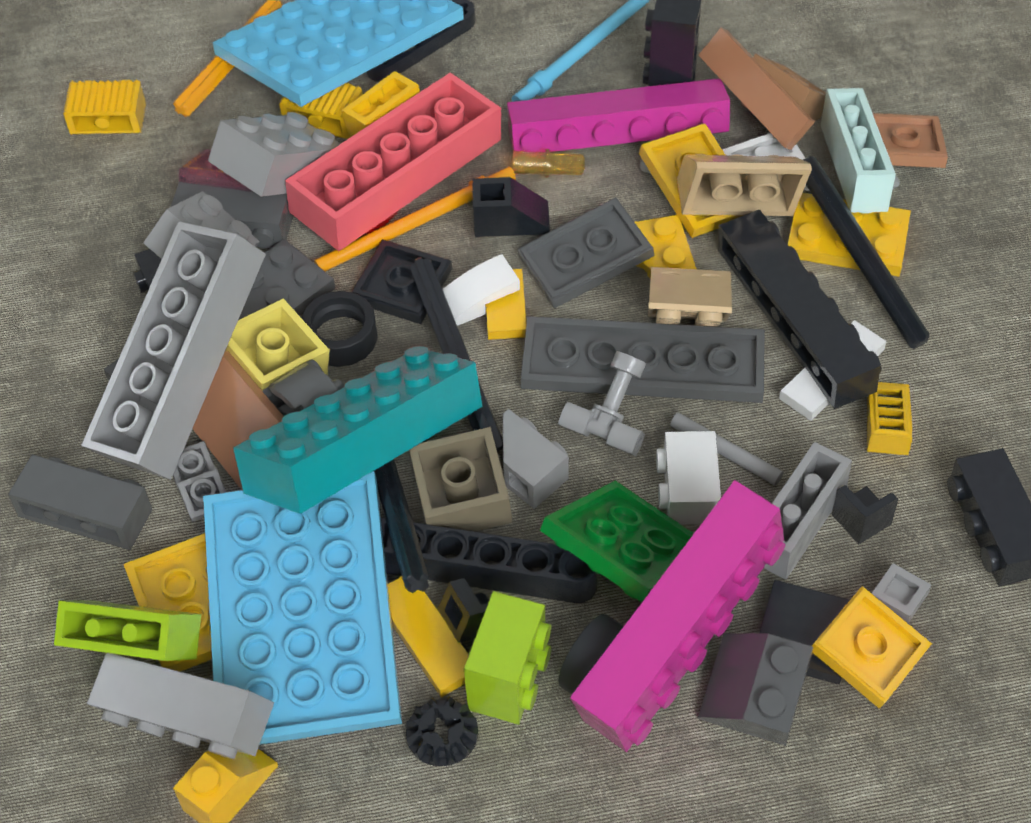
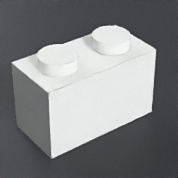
[656,431,721,525]

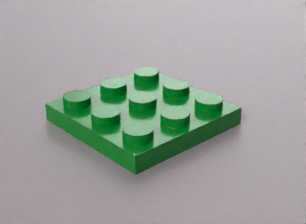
[540,480,694,602]

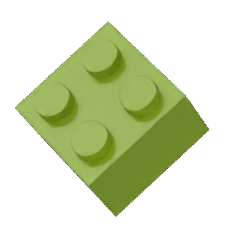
[464,591,552,725]

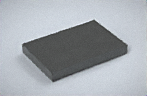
[517,197,654,309]

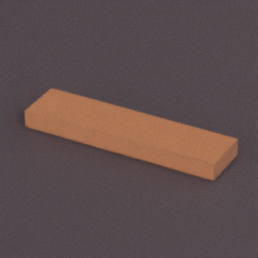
[698,27,815,150]

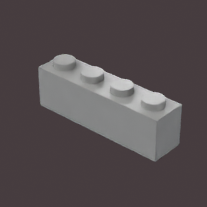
[87,653,274,759]

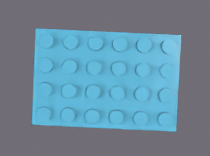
[213,0,464,107]
[203,471,402,745]

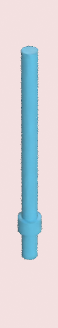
[512,0,650,102]

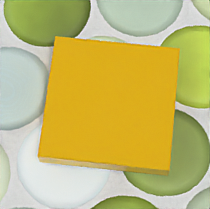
[812,586,932,709]

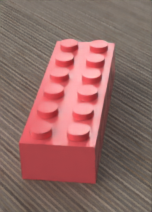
[285,72,501,251]

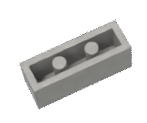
[764,442,852,580]

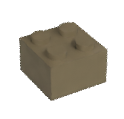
[409,427,513,532]

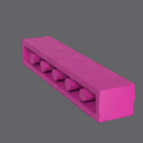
[507,79,730,156]

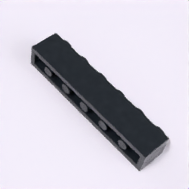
[719,209,882,409]

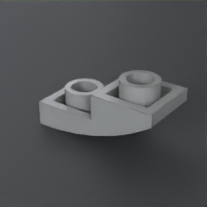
[173,441,226,522]

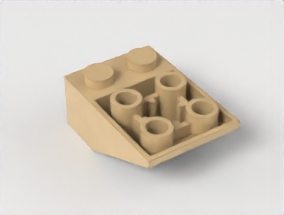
[648,267,732,327]

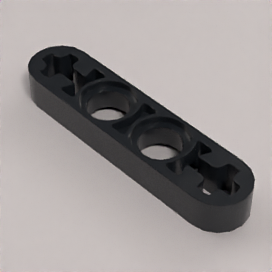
[366,0,476,82]

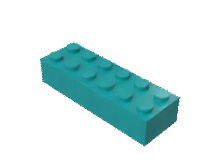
[233,346,483,514]

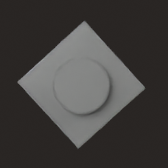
[872,563,931,623]

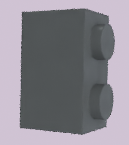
[698,633,813,746]

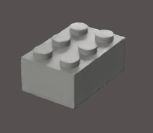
[208,112,340,197]

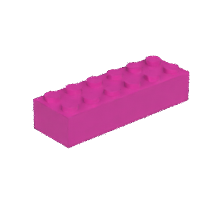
[570,480,785,753]

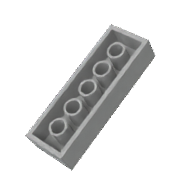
[81,221,266,480]

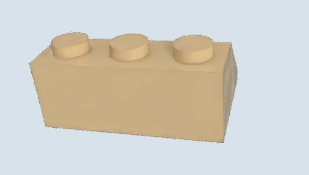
[677,154,812,216]

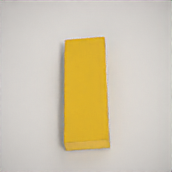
[388,576,469,698]

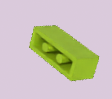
[54,600,201,661]

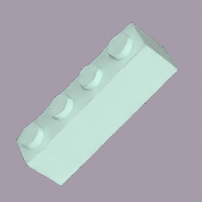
[820,88,896,214]

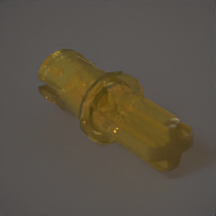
[512,149,585,178]

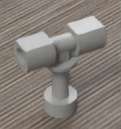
[558,351,646,456]

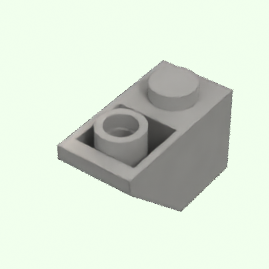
[503,409,569,509]

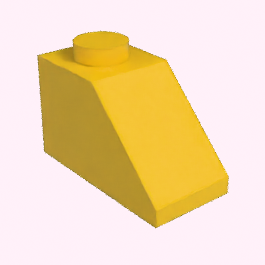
[173,749,278,823]

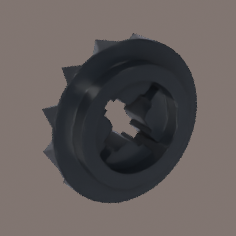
[406,696,478,766]

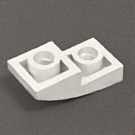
[443,254,520,326]

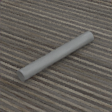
[670,412,784,486]

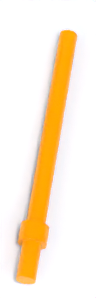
[314,166,516,271]

